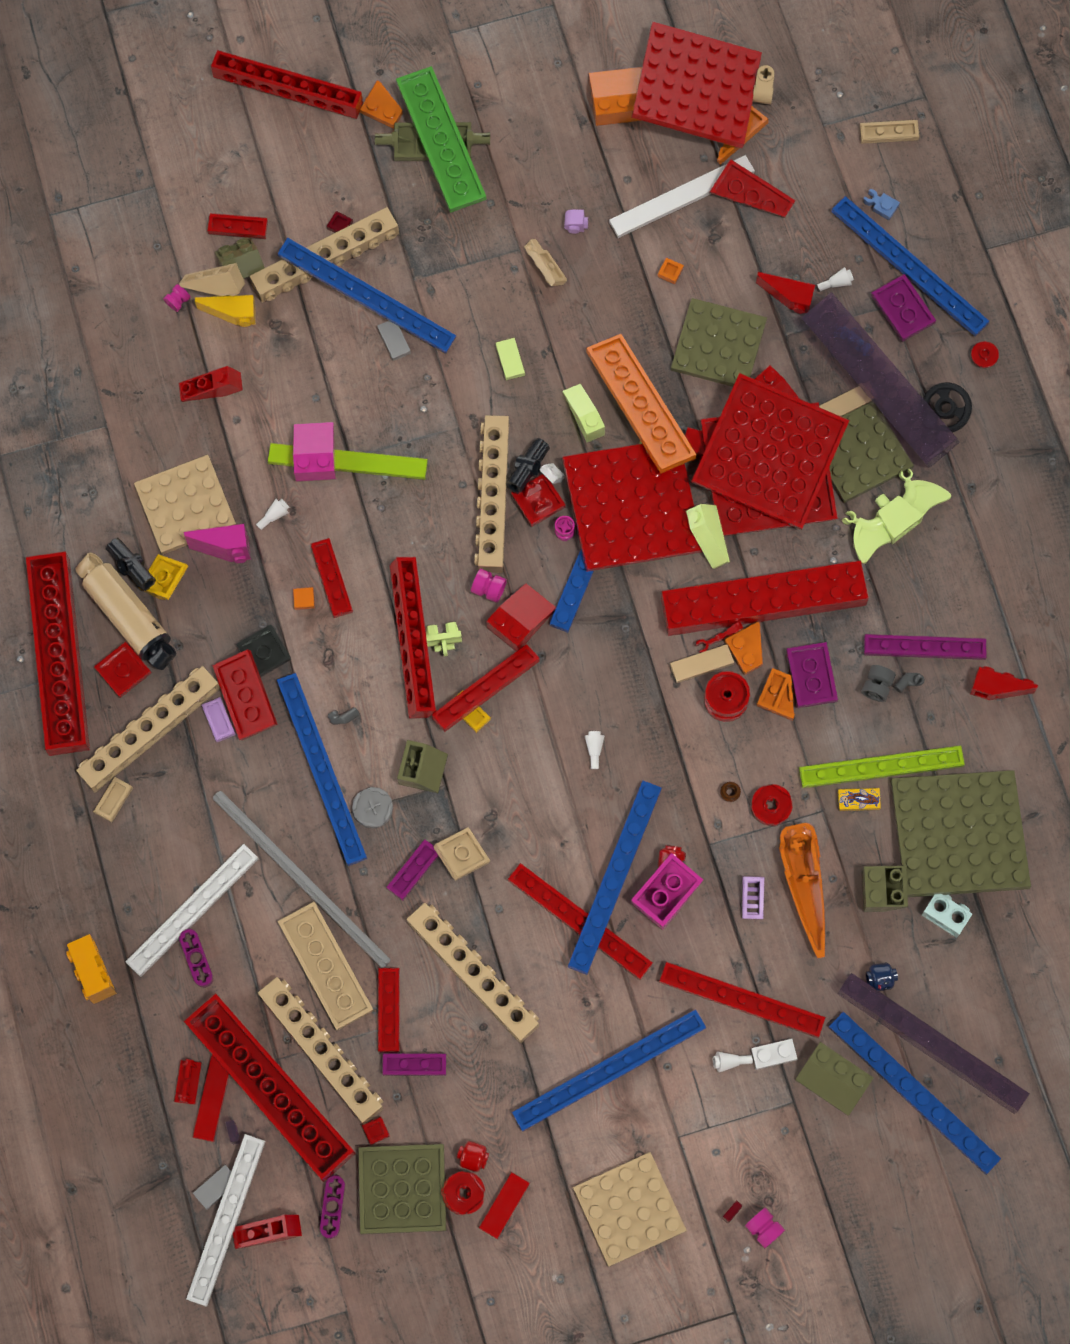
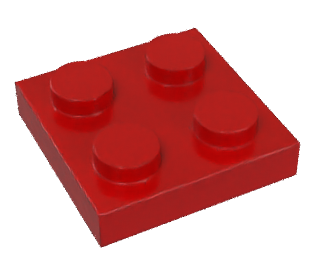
[94,642,152,698]

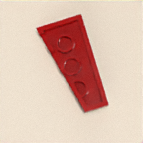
[709,159,796,218]

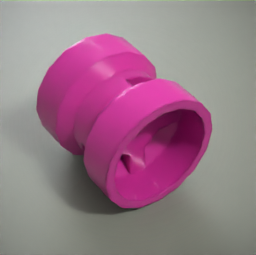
[163,284,191,312]
[555,516,575,541]

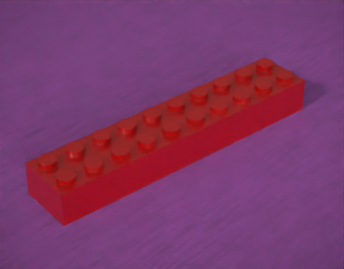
[26,551,90,756]
[661,560,869,636]
[184,994,356,1182]

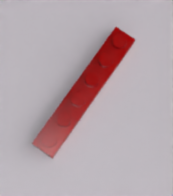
[432,644,540,732]

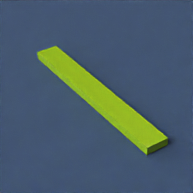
[268,443,428,480]
[799,746,965,789]

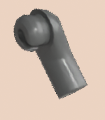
[894,673,925,693]
[328,707,359,725]

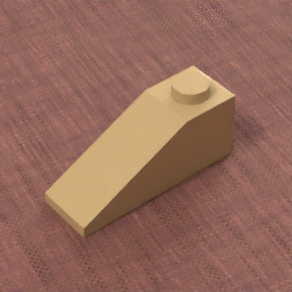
[179,263,245,296]

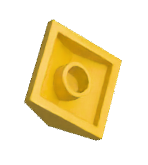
[138,554,188,600]

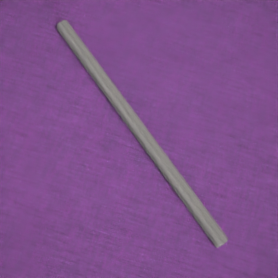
[213,791,390,968]

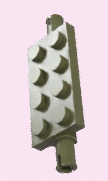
[375,122,490,161]

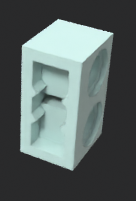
[922,894,972,938]

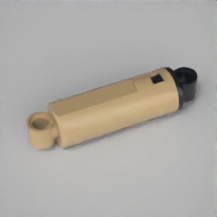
[75,553,177,670]

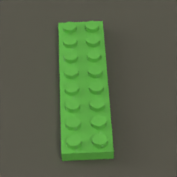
[396,66,487,213]

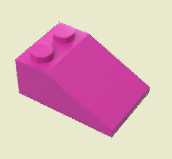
[293,422,336,481]
[184,524,251,563]
[631,853,703,930]

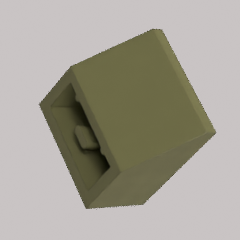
[215,238,265,279]
[397,740,448,794]
[862,866,908,912]

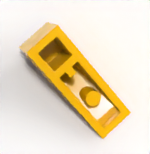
[195,295,256,327]

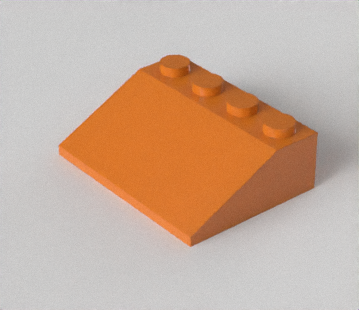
[589,67,642,126]

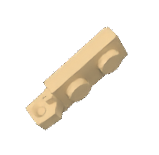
[524,239,567,286]

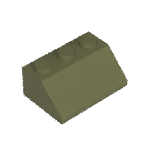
[795,1042,874,1116]

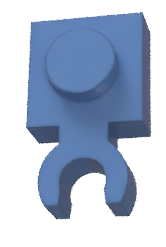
[863,189,900,220]

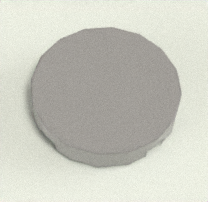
[352,787,393,828]

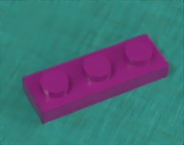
[386,839,439,901]
[383,1054,446,1076]

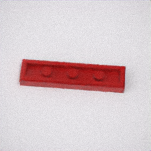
[310,538,353,618]
[378,968,400,1053]
[193,1055,230,1142]

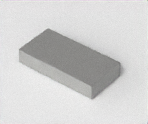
[377,321,411,361]
[193,1165,231,1210]

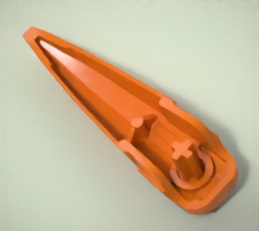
[779,822,825,958]

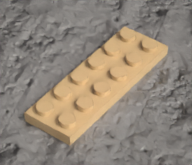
[278,902,374,1031]

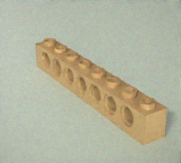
[250,207,399,303]
[475,415,509,573]
[76,666,221,793]
[407,903,539,1044]
[258,977,383,1125]

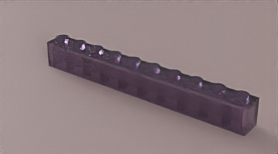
[838,973,1030,1114]

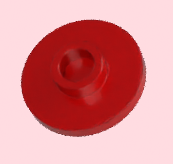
[971,341,999,368]

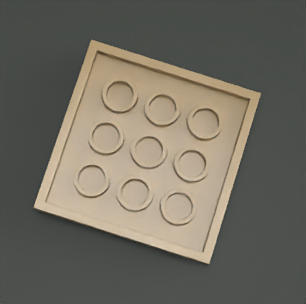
[134,455,236,555]
[573,1152,687,1267]

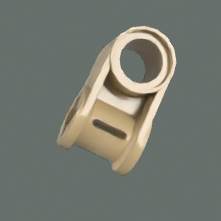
[752,65,774,105]

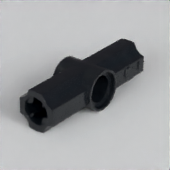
[506,438,550,494]
[106,538,156,591]

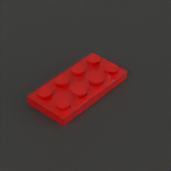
[212,649,278,741]

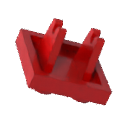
[511,474,566,527]

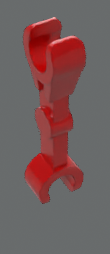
[696,622,743,653]

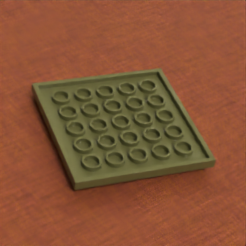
[891,770,1031,897]

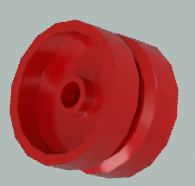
[704,671,750,722]

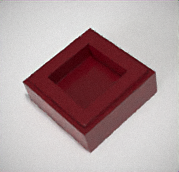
[326,211,353,233]
[722,1200,742,1223]

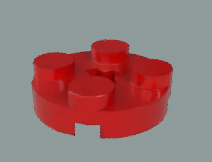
[751,784,793,827]
[441,1171,485,1215]

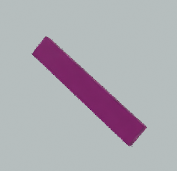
[864,634,987,660]

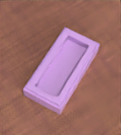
[202,697,236,742]

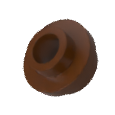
[720,782,741,802]

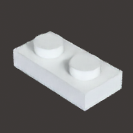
[751,1039,797,1070]

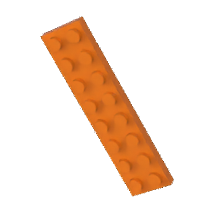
[586,334,696,473]

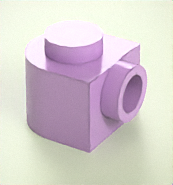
[564,210,588,234]

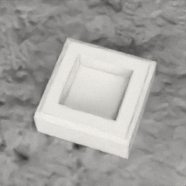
[540,463,565,484]

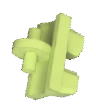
[426,622,462,656]

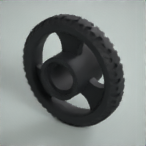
[920,382,972,434]

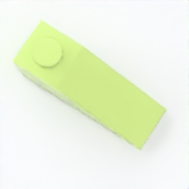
[562,384,605,443]
[686,504,730,569]

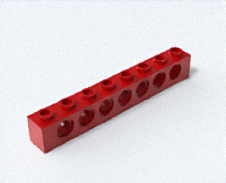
[211,50,363,119]
[389,557,436,719]

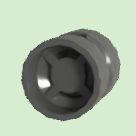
[861,665,896,702]

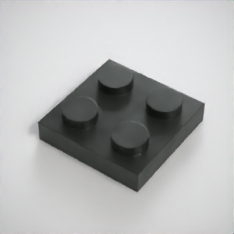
[236,625,292,677]

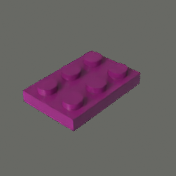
[871,274,936,342]
[786,642,838,708]

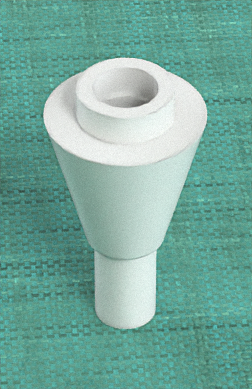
[817,267,854,291]
[256,499,290,530]
[585,731,605,769]
[713,1052,753,1073]

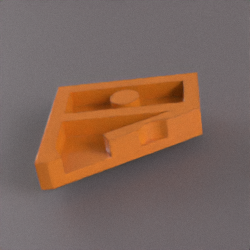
[360,80,403,129]
[724,622,763,675]
[757,668,795,721]

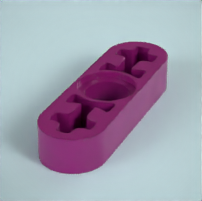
[179,929,213,988]
[320,1176,346,1239]

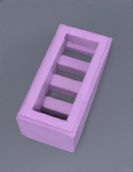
[742,876,764,919]

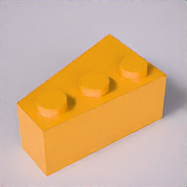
[66,934,117,1004]

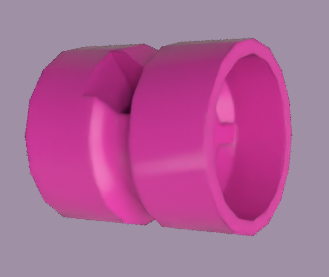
[471,568,507,603]
[745,1207,785,1249]

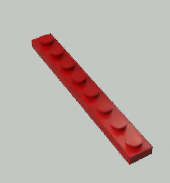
[508,863,653,980]
[659,962,826,1038]

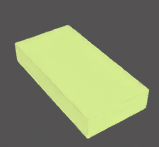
[496,338,525,380]

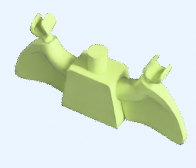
[842,469,951,564]

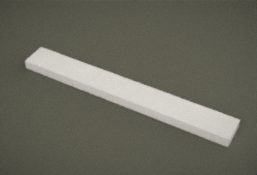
[609,155,755,238]
[125,844,259,977]
[186,1134,266,1306]

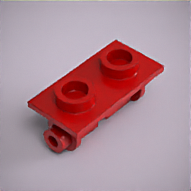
[174,1059,202,1105]

